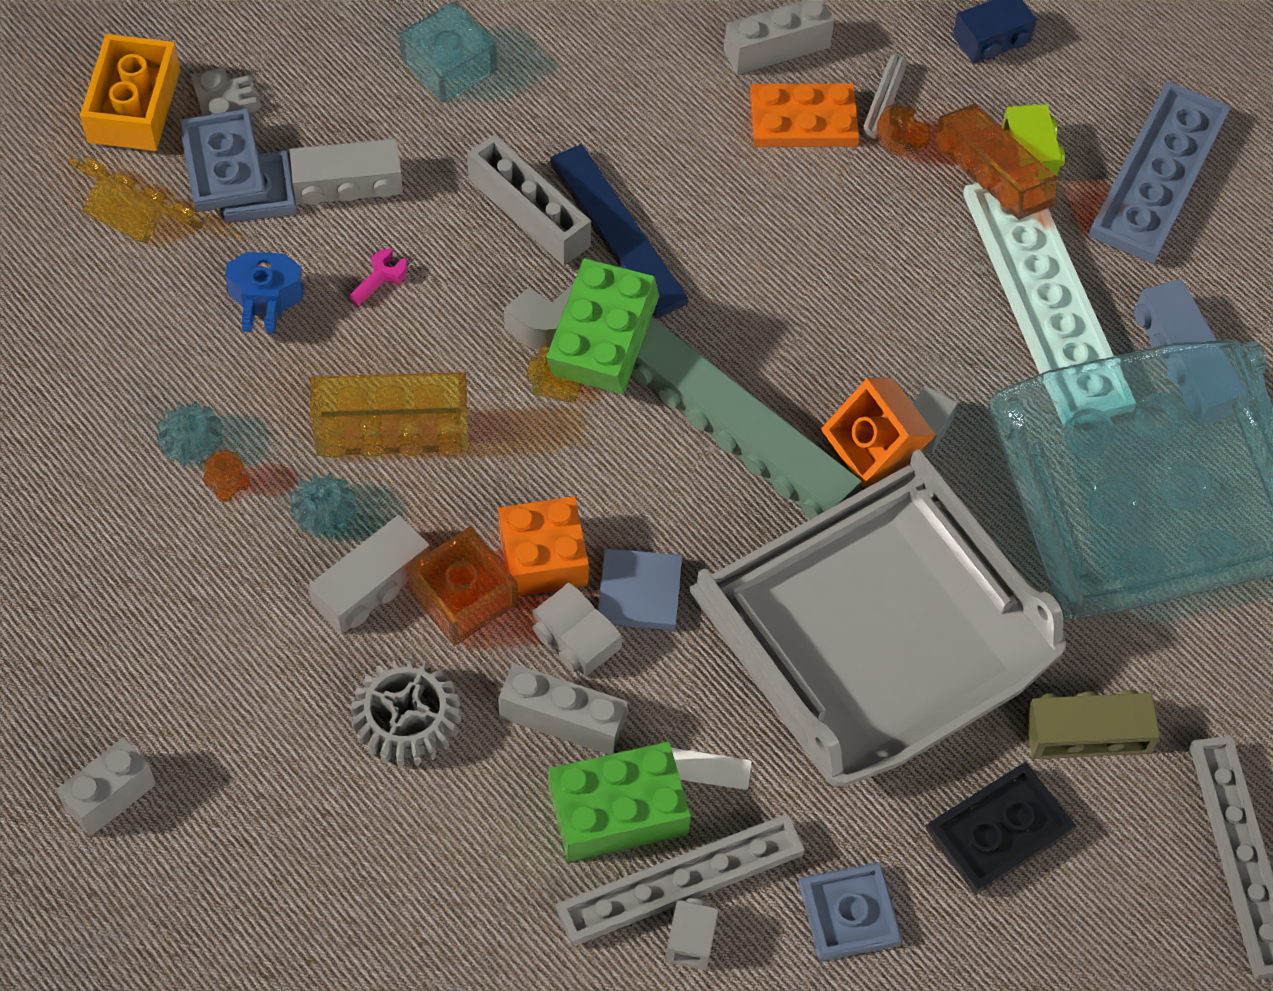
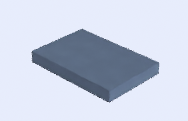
[179,108,267,212]

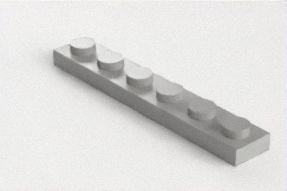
[1189,736,1273,980]
[556,813,805,947]

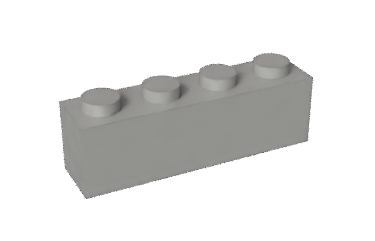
[467,134,591,266]

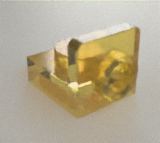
[527,345,582,404]

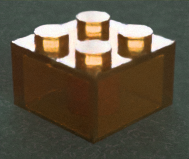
[406,526,518,646]

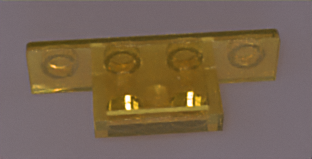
[68,157,203,244]

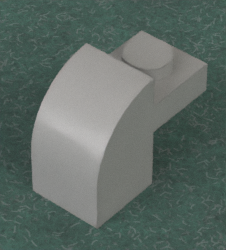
[504,283,574,350]

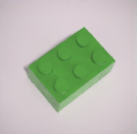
[546,258,659,395]
[548,741,691,863]

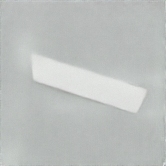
[671,748,752,790]

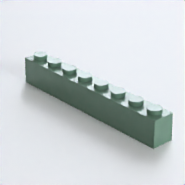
[632,317,862,520]

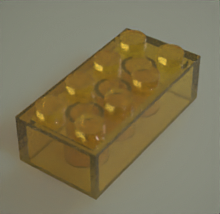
[310,372,469,458]

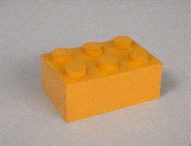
[80,34,181,151]

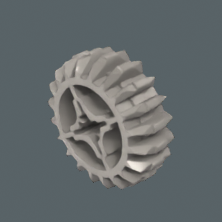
[351,658,461,768]

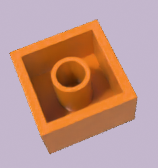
[821,378,936,487]
[498,496,589,598]

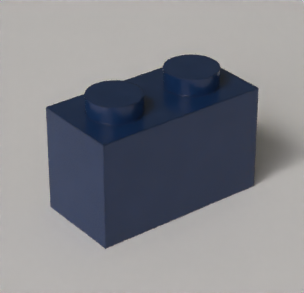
[952,0,1037,64]

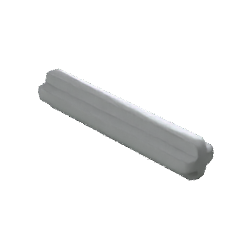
[862,54,907,140]

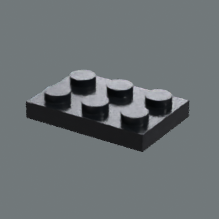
[925,761,1077,896]

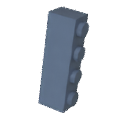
[1134,278,1248,427]

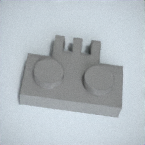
[190,67,261,116]

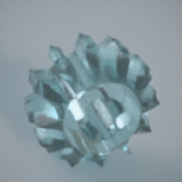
[157,400,223,467]
[290,471,356,539]

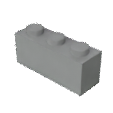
[723,0,834,75]
[290,138,403,205]
[308,514,432,634]
[498,663,628,755]

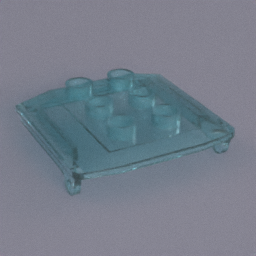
[988,340,1273,621]

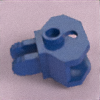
[225,252,305,333]

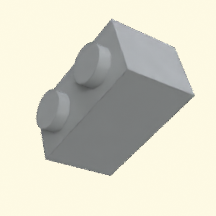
[56,737,157,837]

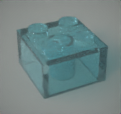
[399,1,497,103]

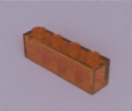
[936,103,1057,220]

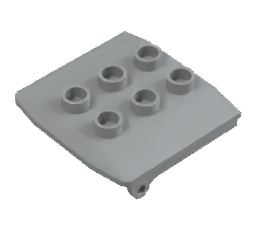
[690,449,1066,787]

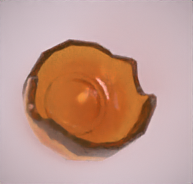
[876,104,931,157]

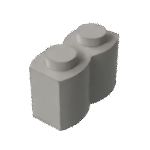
[532,583,622,677]

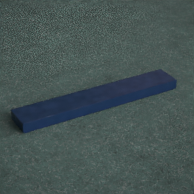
[550,144,688,319]

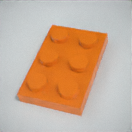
[750,83,859,147]

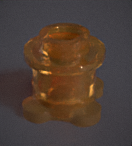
[204,450,250,502]

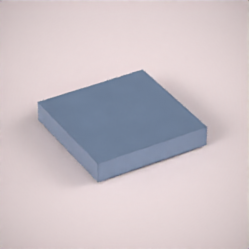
[223,150,297,223]
[598,548,682,631]
[799,862,903,962]

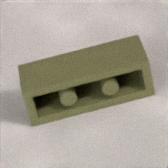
[1025,690,1160,760]

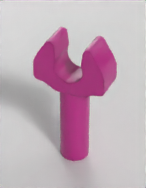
[349,248,407,306]

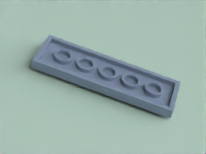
[1088,81,1231,264]

